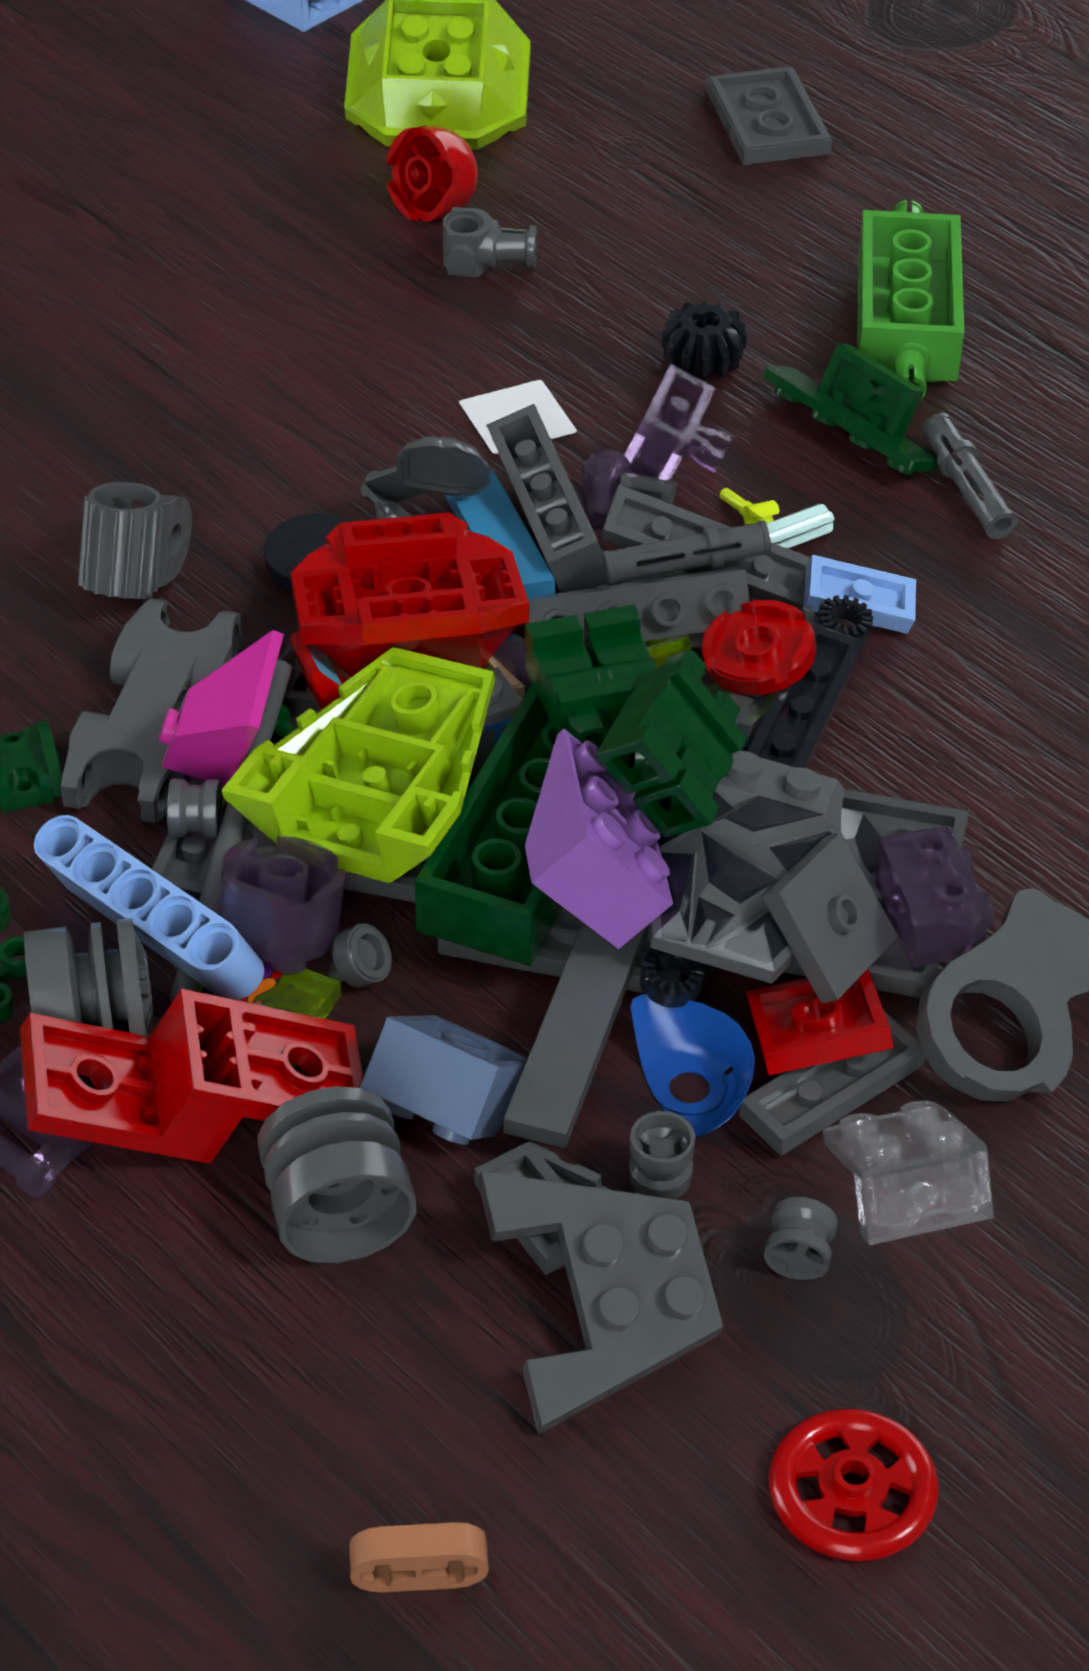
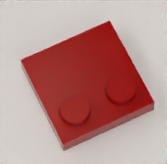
[746,969,894,1076]

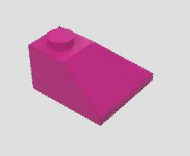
[158,630,284,787]

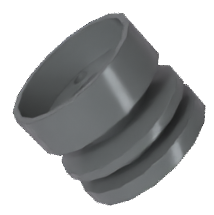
[24,918,154,1036]
[257,1086,416,1263]

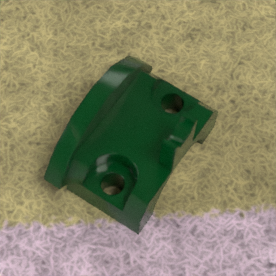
[0,719,62,813]

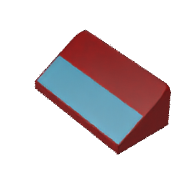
[290,631,351,710]

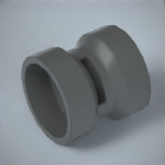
[628,1111,695,1200]

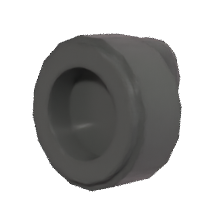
[328,923,392,988]

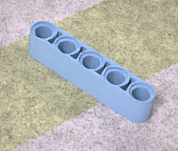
[34,815,264,1000]

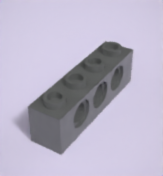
[486,404,607,592]
[521,567,750,654]

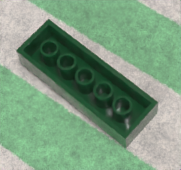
[415,683,636,967]

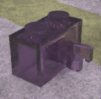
[619,364,732,481]

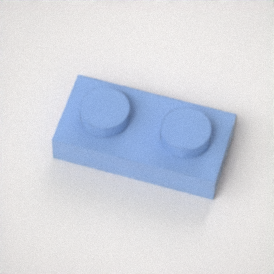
[803,555,916,634]

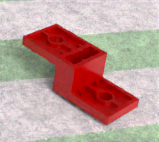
[20,989,364,1164]

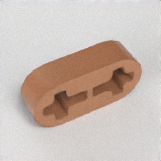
[349,1522,489,1593]

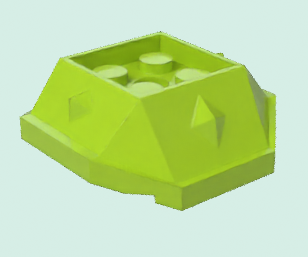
[344,0,531,150]

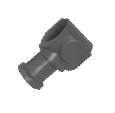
[443,207,538,277]

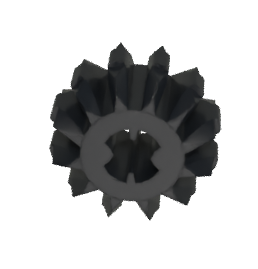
[662,300,747,380]

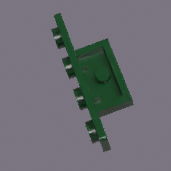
[761,344,938,475]

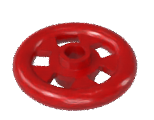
[769,1409,939,1562]

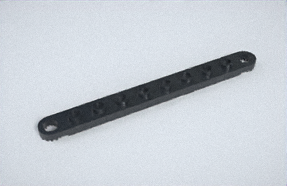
[639,595,874,1008]

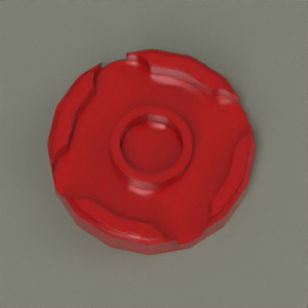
[701,600,817,696]

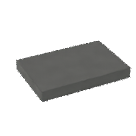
[706,66,832,165]

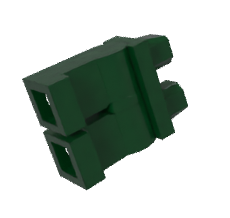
[525,604,658,747]
[595,650,747,838]

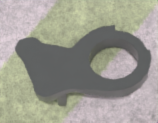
[915,888,1089,1102]

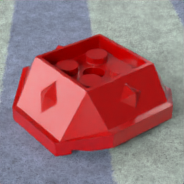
[291,512,530,677]

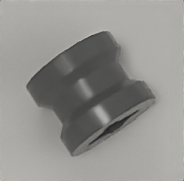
[167,779,222,838]
[764,1197,838,1280]

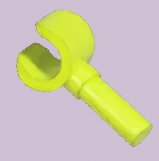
[720,488,780,525]

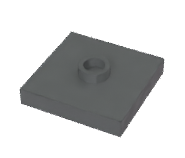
[762,832,898,1004]

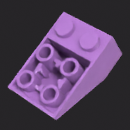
[525,729,673,949]

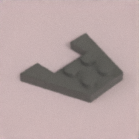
[477,1171,724,1435]

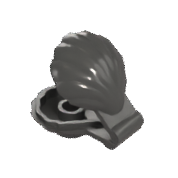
[361,435,491,519]

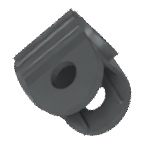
[78,482,192,599]

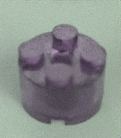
[217,836,346,973]

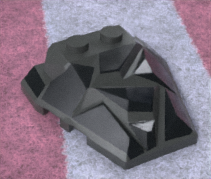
[648,751,884,983]

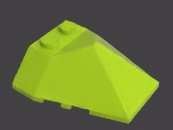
[221,647,495,884]

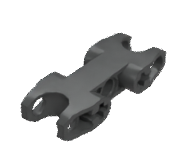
[61,598,242,823]

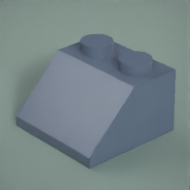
[360,1015,528,1145]

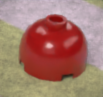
[386,125,478,222]

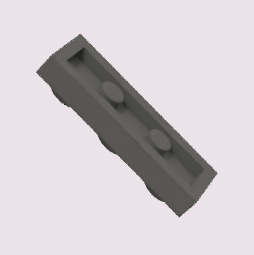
[739,1011,925,1156]

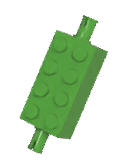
[857,200,964,399]

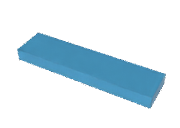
[444,470,555,597]

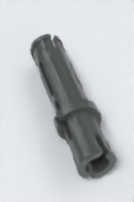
[921,413,1017,539]
[602,520,771,586]

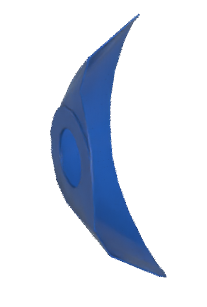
[630,994,755,1138]

